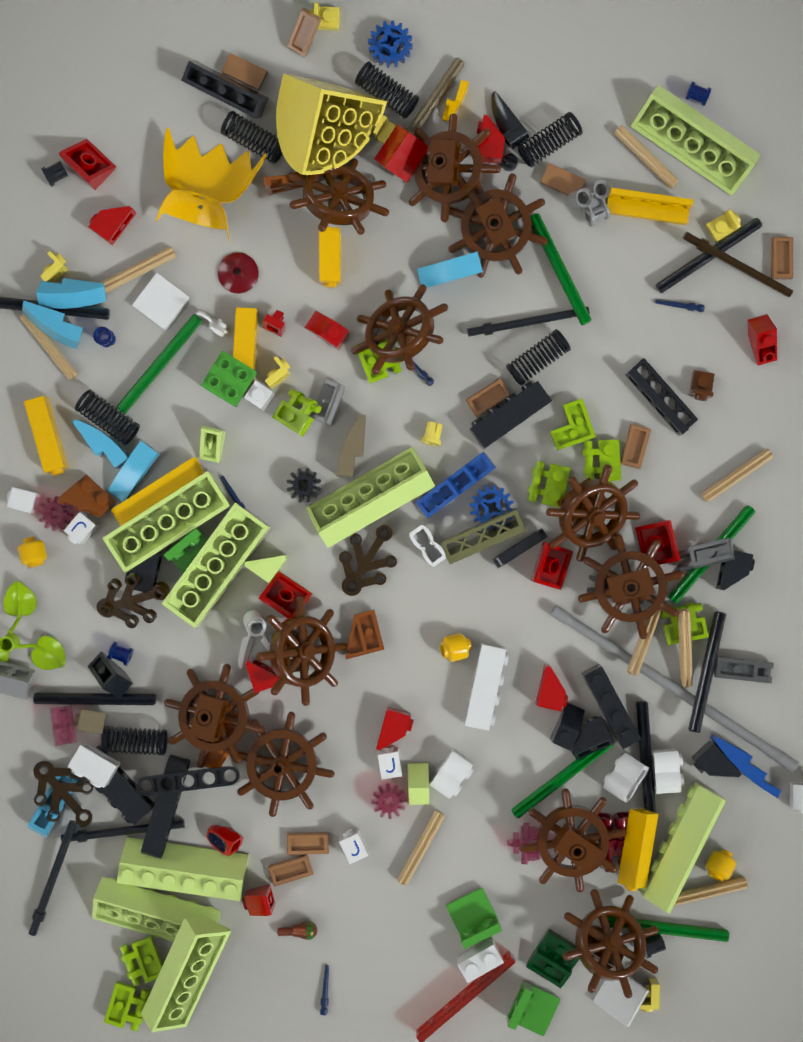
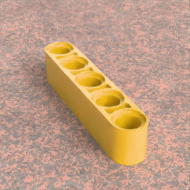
[111,457,205,526]

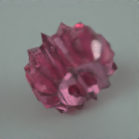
[38,496,74,531]
[371,783,406,819]

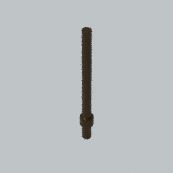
[683,232,793,297]

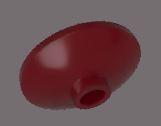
[218,252,259,294]

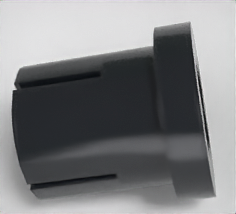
[41,161,68,187]
[645,934,666,959]

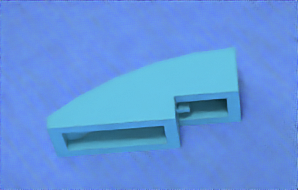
[417,252,483,287]
[36,278,106,309]
[22,301,83,350]
[73,420,129,469]
[108,441,160,502]
[28,774,79,838]

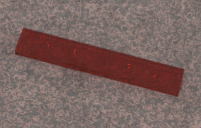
[416,951,516,1042]

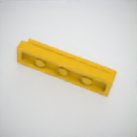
[606,187,694,225]

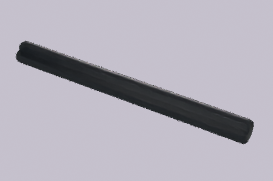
[655,218,762,293]
[0,297,110,320]
[688,611,726,733]
[33,693,156,706]
[636,701,656,813]

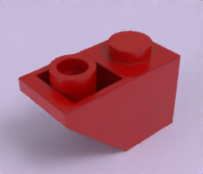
[476,115,505,165]
[747,314,778,366]

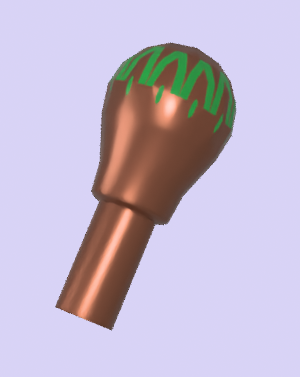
[277,921,318,940]

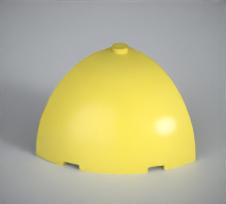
[276,73,387,175]

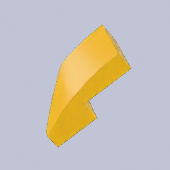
[442,80,469,122]

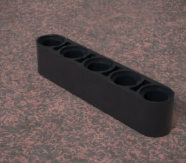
[141,754,190,859]
[136,766,240,796]

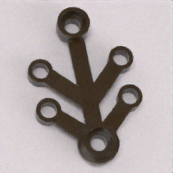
[339,525,397,596]
[96,573,170,628]
[33,761,93,827]

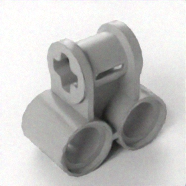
[568,180,611,227]

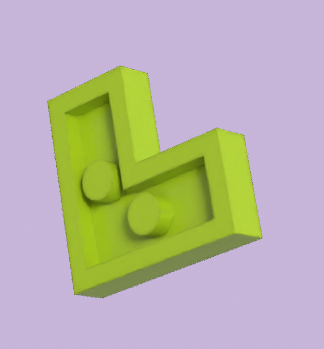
[550,398,596,451]

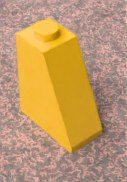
[319,227,342,288]

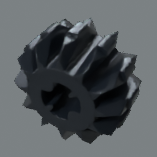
[287,468,321,503]

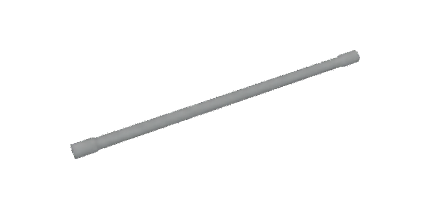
[550,605,799,772]

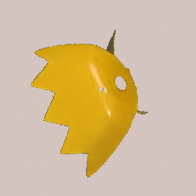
[155,127,266,243]

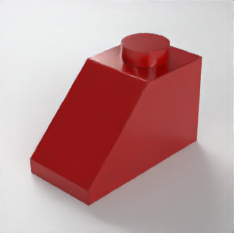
[88,206,136,246]
[304,311,350,351]
[535,664,568,712]
[376,707,414,750]
[242,884,276,916]

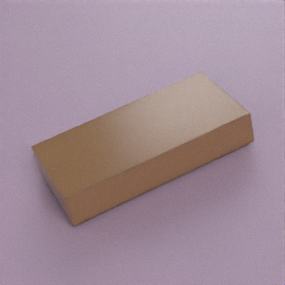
[287,8,322,57]
[221,53,268,91]
[540,163,586,196]
[771,237,793,280]
[465,378,511,417]
[620,424,651,469]
[287,832,329,855]
[268,854,314,887]

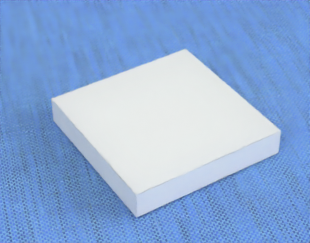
[132,273,190,331]
[593,970,649,1027]

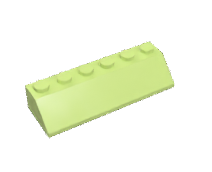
[630,85,761,196]
[306,447,435,548]
[103,471,230,573]
[162,503,271,628]
[640,782,726,914]
[117,837,249,901]
[92,877,221,942]
[141,916,231,1032]

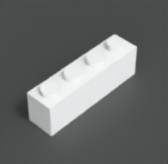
[464,643,509,731]

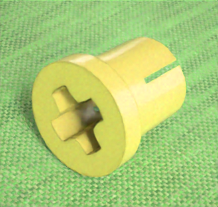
[421,421,443,446]

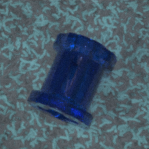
[685,81,712,106]
[93,326,116,348]
[107,641,134,666]

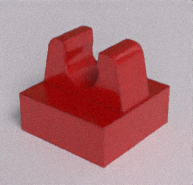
[263,310,285,337]

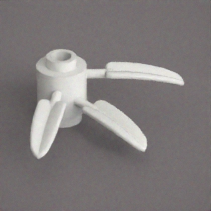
[238,610,297,669]

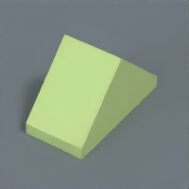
[199,426,226,463]
[244,555,287,583]
[408,763,429,805]

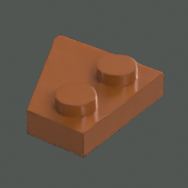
[263,172,307,195]
[57,474,116,518]
[345,609,384,659]

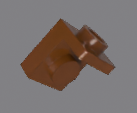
[689,370,715,401]

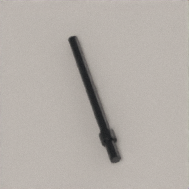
[467,306,590,337]
[28,820,77,936]
[61,820,185,843]

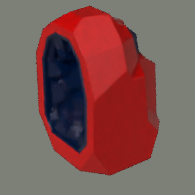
[206,825,244,857]

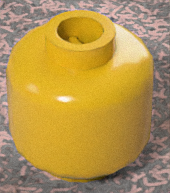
[17,537,48,568]
[440,633,472,662]
[705,849,737,882]

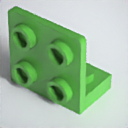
[200,351,257,407]
[164,527,208,573]
[446,887,502,949]
[506,981,560,1036]

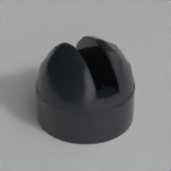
[501,154,518,172]

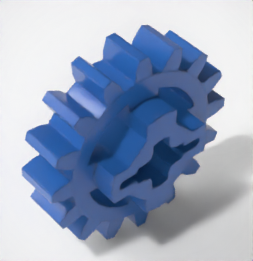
[368,20,413,68]
[470,485,514,530]

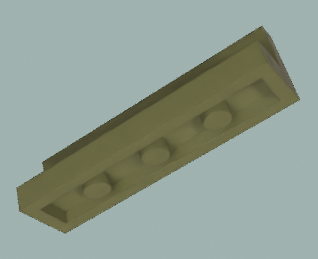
[440,508,526,564]

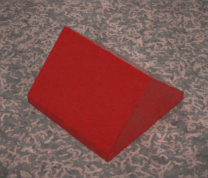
[374,124,428,183]
[59,139,116,190]
[635,520,681,567]
[530,542,573,590]
[258,571,313,618]
[246,657,279,693]

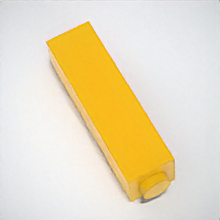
[233,307,259,385]
[24,396,69,476]
[618,808,658,891]

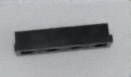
[625,358,698,436]

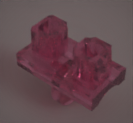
[50,705,76,746]
[507,822,541,865]

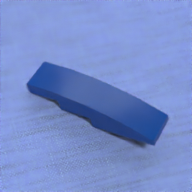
[415,452,496,519]
[710,734,781,798]

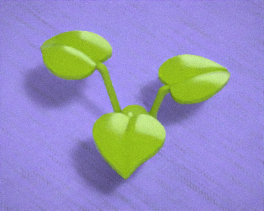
[0,581,66,670]

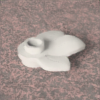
[196,310,230,337]

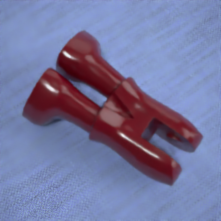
[598,812,629,872]

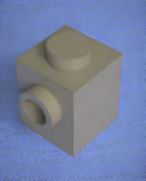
[74,709,106,735]

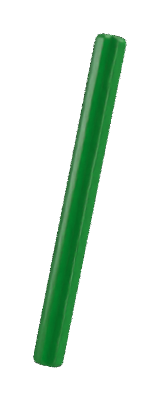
[531,213,592,326]
[117,314,202,414]
[668,505,756,603]
[512,744,614,819]
[607,916,729,942]

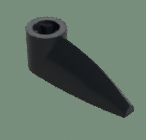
[491,91,529,150]

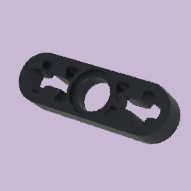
[492,528,548,569]

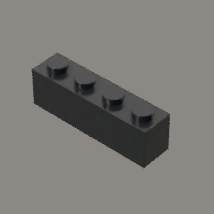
[181,60,269,119]
[469,381,552,450]
[581,664,642,749]
[85,745,155,825]

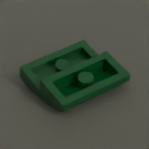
[526,928,580,989]

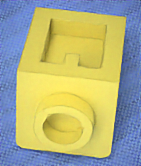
[310,2,340,31]
[373,115,396,144]
[705,209,741,243]
[40,251,69,283]
[265,356,291,389]
[639,978,660,1012]

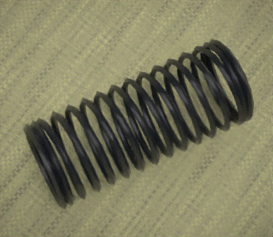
[355,61,419,119]
[220,110,283,164]
[517,112,583,168]
[506,329,571,386]
[75,389,140,446]
[101,726,168,756]

